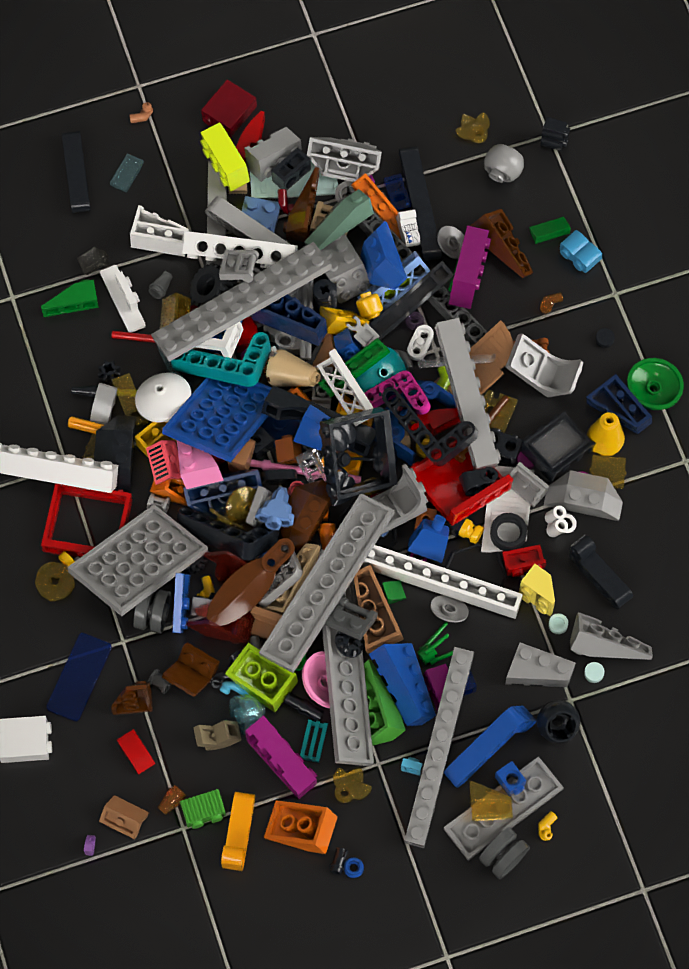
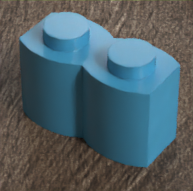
[560,230,602,273]

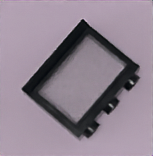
[520,411,596,483]

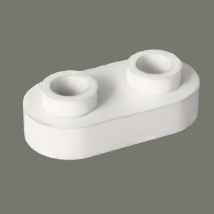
[407,325,434,361]

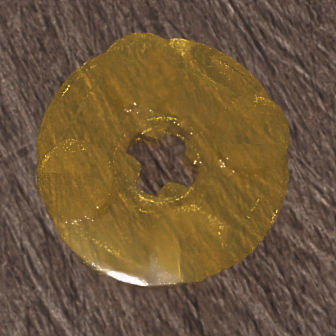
[35,562,75,602]

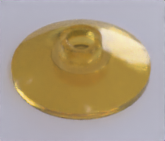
[226,486,256,524]

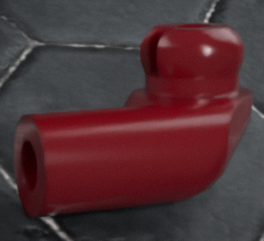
[278,189,294,215]

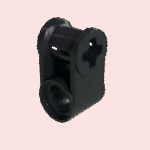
[459,467,498,496]

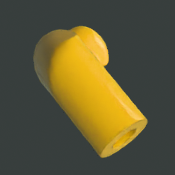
[197,576,215,598]

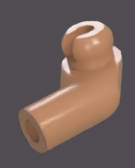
[130,102,153,123]

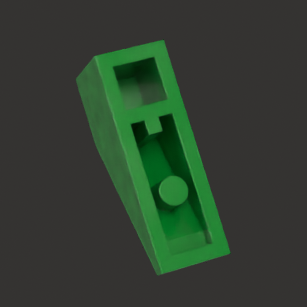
[41,280,99,317]

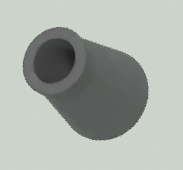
[149,271,173,299]

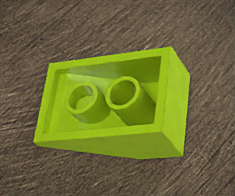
[225,643,298,712]

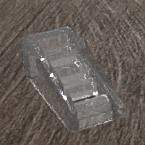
[296,449,326,483]

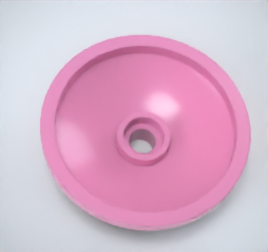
[302,651,330,708]

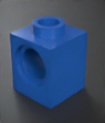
[333,328,362,361]
[495,761,526,796]

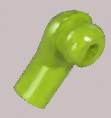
[436,366,450,390]

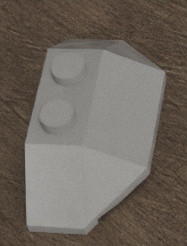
[307,137,382,182]
[543,470,623,521]

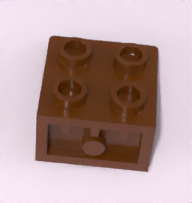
[162,642,220,697]

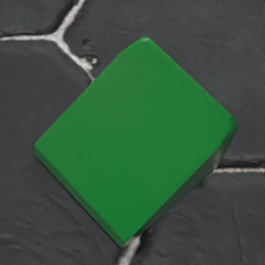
[382,581,406,604]

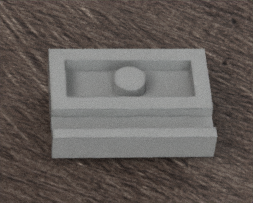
[246,486,273,528]

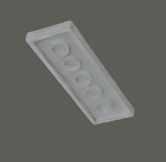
[444,756,564,861]

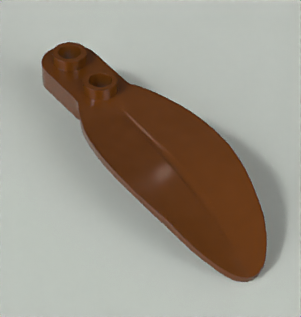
[207,538,295,626]

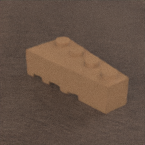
[354,565,404,655]

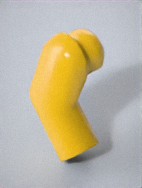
[538,811,558,841]

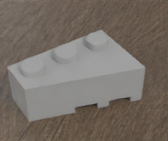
[244,127,302,182]

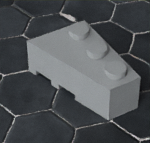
[505,642,576,687]

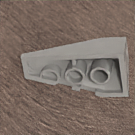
[570,612,653,660]

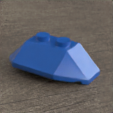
[360,221,407,290]

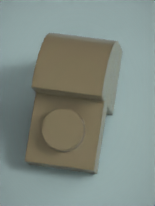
[193,720,242,750]

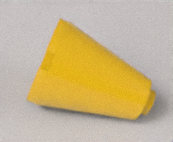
[587,412,625,456]

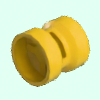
[458,519,484,544]

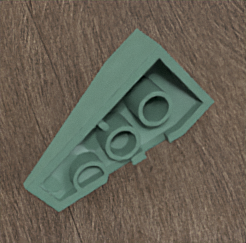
[305,189,374,250]

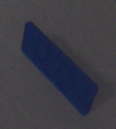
[46,633,112,721]

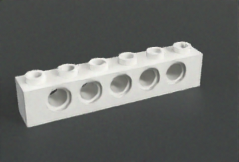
[182,231,298,268]

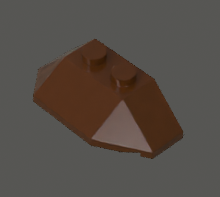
[280,480,331,554]

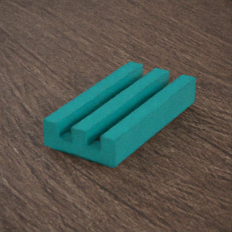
[300,719,328,763]

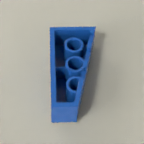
[369,643,436,726]

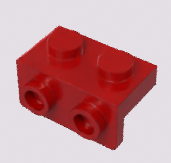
[502,545,546,577]

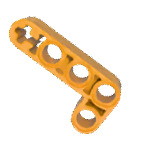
[221,792,255,871]

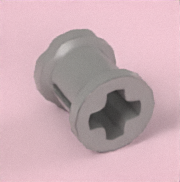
[147,493,170,514]

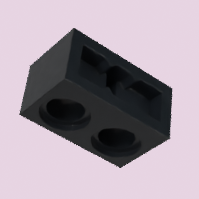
[271,147,311,190]
[490,428,523,467]

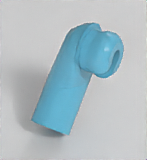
[220,681,248,697]

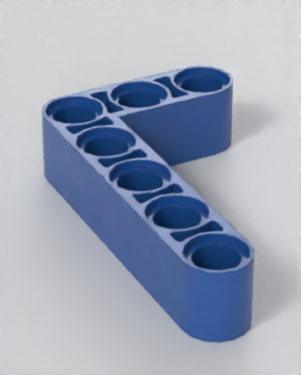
[444,706,537,788]

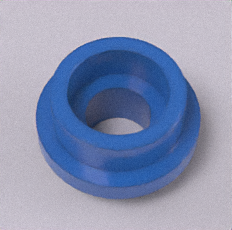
[344,857,364,878]

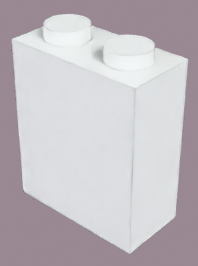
[0,716,52,763]

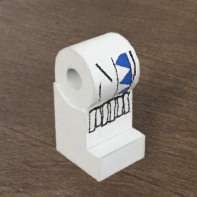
[396,210,420,247]

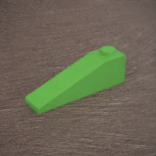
[364,660,406,746]

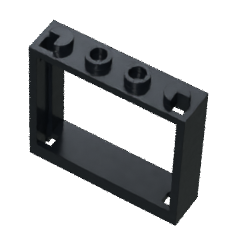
[319,407,398,500]

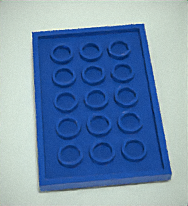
[162,378,271,463]

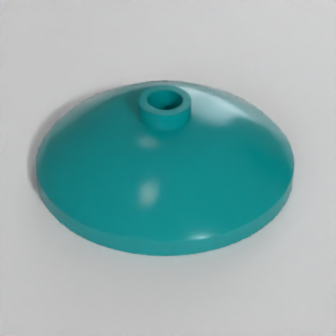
[355,347,406,401]

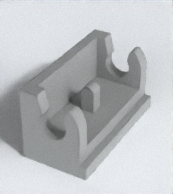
[509,462,549,507]

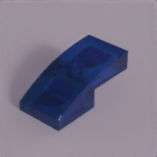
[383,174,411,211]

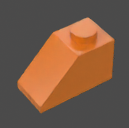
[150,479,187,506]

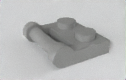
[219,250,259,283]

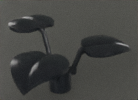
[329,418,397,506]

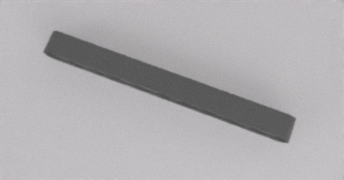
[358,211,487,347]

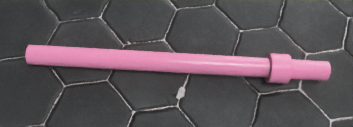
[250,459,362,483]

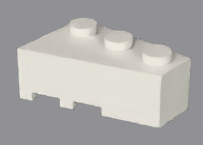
[130,205,189,257]

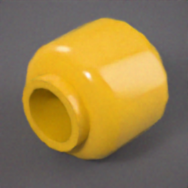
[356,291,383,320]

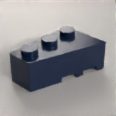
[586,374,652,434]

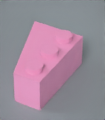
[177,440,224,489]

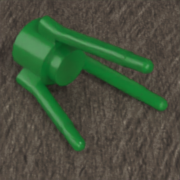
[417,622,462,665]

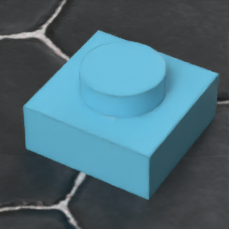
[401,757,423,776]

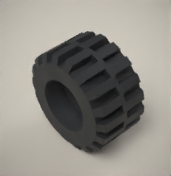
[189,263,239,307]

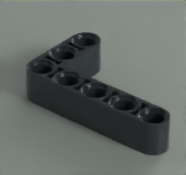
[382,388,478,466]
[177,507,280,560]

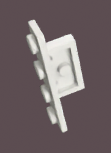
[100,265,146,333]

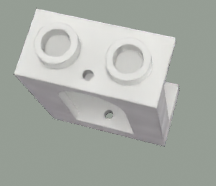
[192,322,244,358]

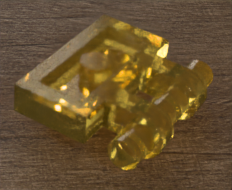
[484,390,518,433]

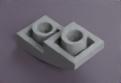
[90,383,117,425]

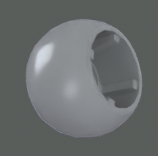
[484,144,524,183]

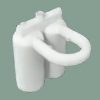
[545,506,576,537]

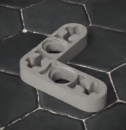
[258,546,303,607]

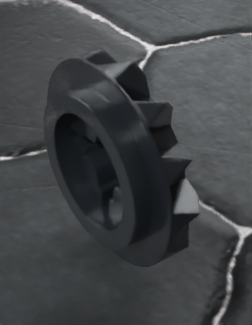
[335,631,365,658]

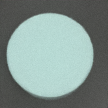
[548,614,568,634]
[584,662,604,683]

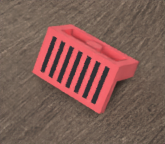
[146,440,181,484]

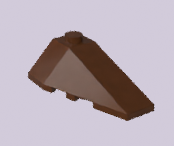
[283,167,319,242]
[470,209,533,278]
[111,681,153,715]

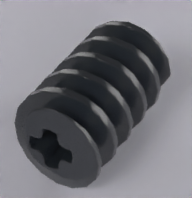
[313,279,337,315]

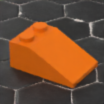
[264,800,337,854]

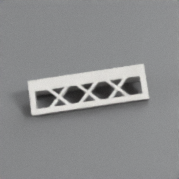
[317,349,373,427]

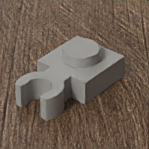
[346,315,380,347]

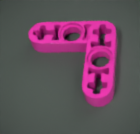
[364,371,431,415]

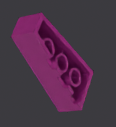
[449,226,491,309]
[245,715,317,799]

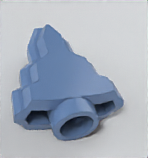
[255,486,294,530]

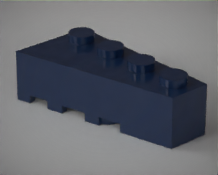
[252,294,327,346]

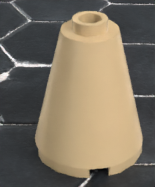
[266,349,321,387]

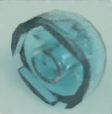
[229,694,265,735]

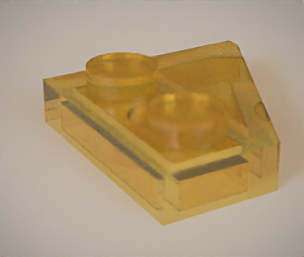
[469,781,513,821]

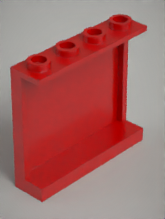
[410,440,514,526]

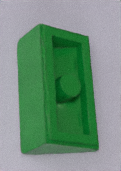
[529,217,571,244]

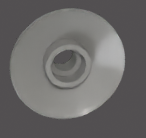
[437,226,464,260]
[430,595,469,622]

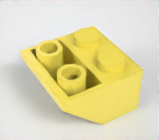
[519,564,555,616]

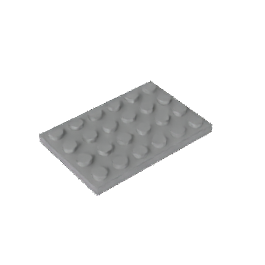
[68,504,208,616]

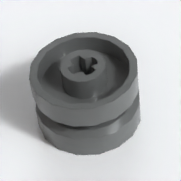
[134,589,171,634]
[479,827,530,879]

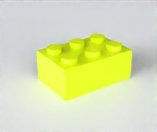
[200,122,250,191]

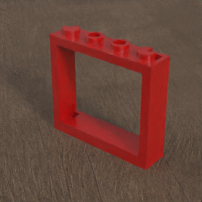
[41,483,133,558]

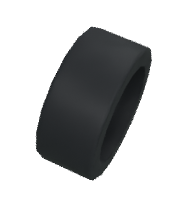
[490,513,527,551]

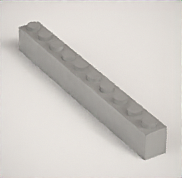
[404,647,474,848]

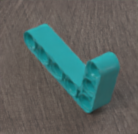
[170,332,271,387]

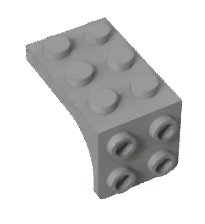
[320,234,371,303]
[506,334,584,397]
[372,464,428,535]

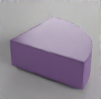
[84,835,96,856]

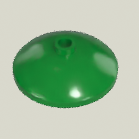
[627,358,684,410]

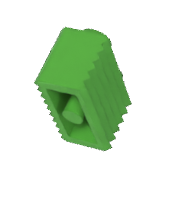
[180,789,226,829]

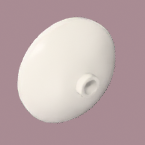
[135,373,192,423]

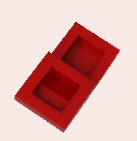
[116,729,156,774]

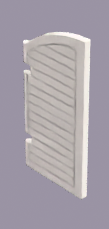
[481,465,534,553]

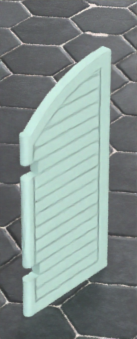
[250,160,339,199]

